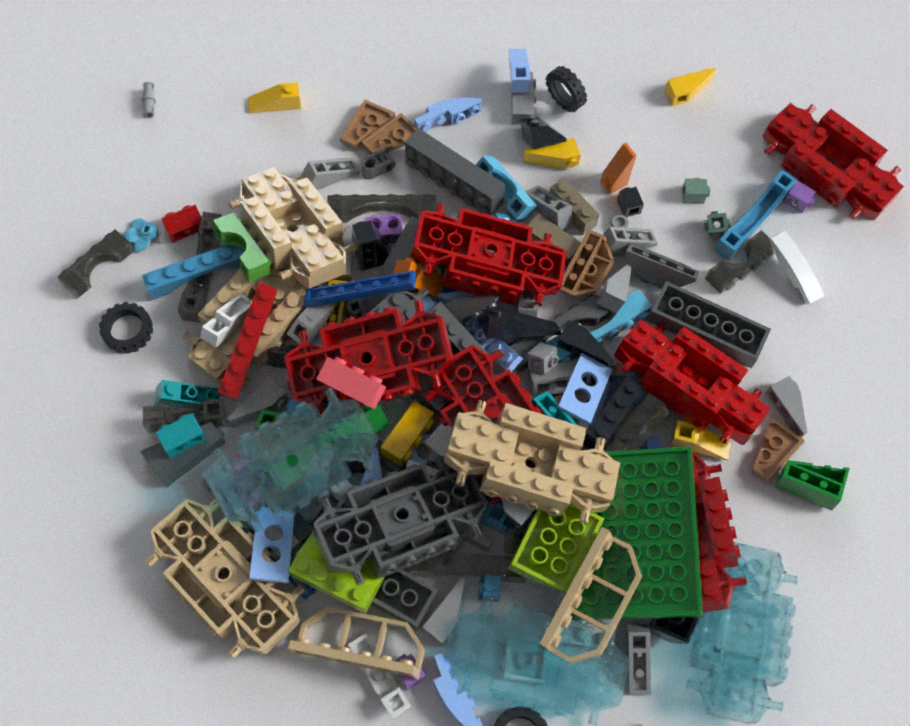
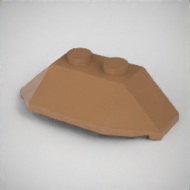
[559,229,614,297]

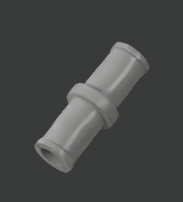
[141,82,156,118]

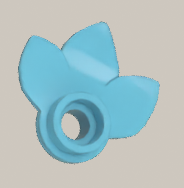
[123,218,158,253]

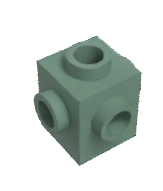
[704,211,731,237]

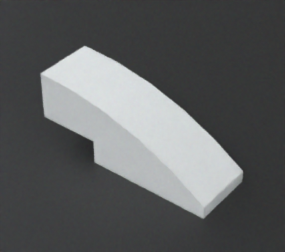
[200,293,252,348]

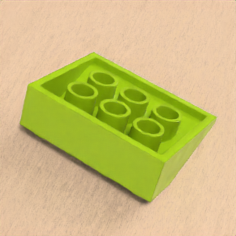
[508,504,604,594]
[288,532,385,614]

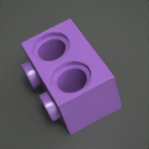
[364,214,403,244]

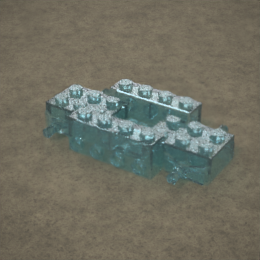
[207,387,379,533]
[686,542,798,724]
[451,596,630,725]

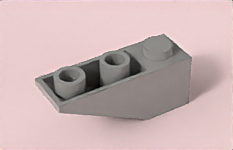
[287,302,338,344]

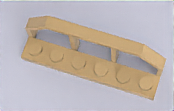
[539,527,642,664]
[288,607,425,680]

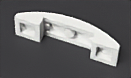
[348,633,411,719]

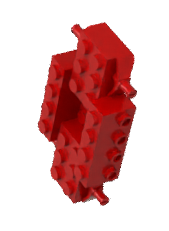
[763,102,904,220]
[410,203,566,306]
[284,300,454,419]
[614,320,771,445]
[424,345,542,505]
[692,450,747,613]

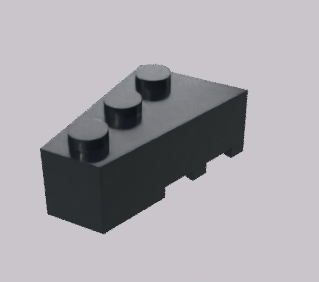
[352,220,391,271]

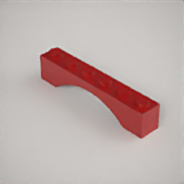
[218,282,278,401]

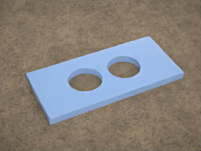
[557,353,612,425]
[249,507,295,583]

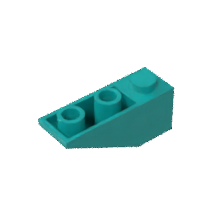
[154,380,219,409]

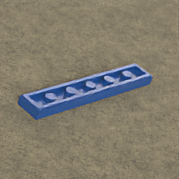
[304,270,416,307]

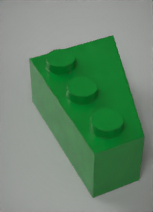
[775,460,850,511]

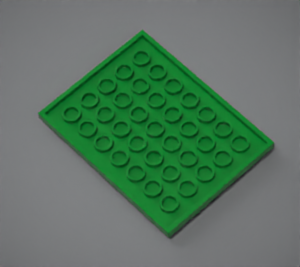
[570,446,703,620]

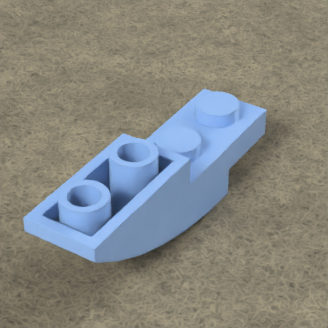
[414,98,482,132]
[464,317,523,372]
[433,653,482,726]

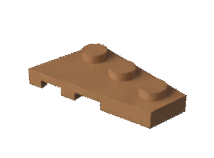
[340,99,395,149]
[361,113,417,154]

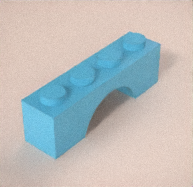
[476,156,538,219]

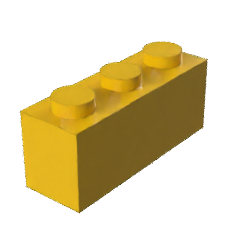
[381,401,435,467]

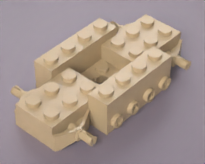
[229,167,357,288]
[183,253,319,386]
[443,400,620,524]
[145,497,305,658]

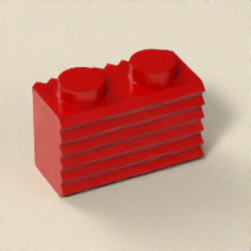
[161,204,206,243]

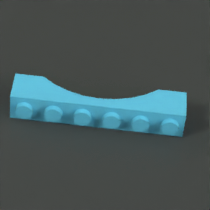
[546,289,652,363]

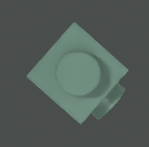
[682,178,710,204]

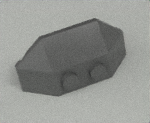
[625,244,699,288]

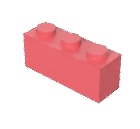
[317,357,386,409]

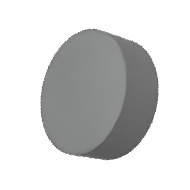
[610,214,629,228]

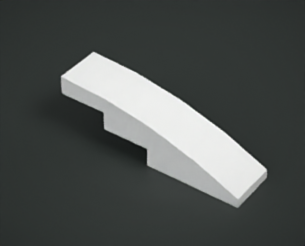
[769,231,824,304]

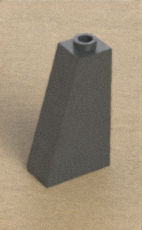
[140,422,226,487]

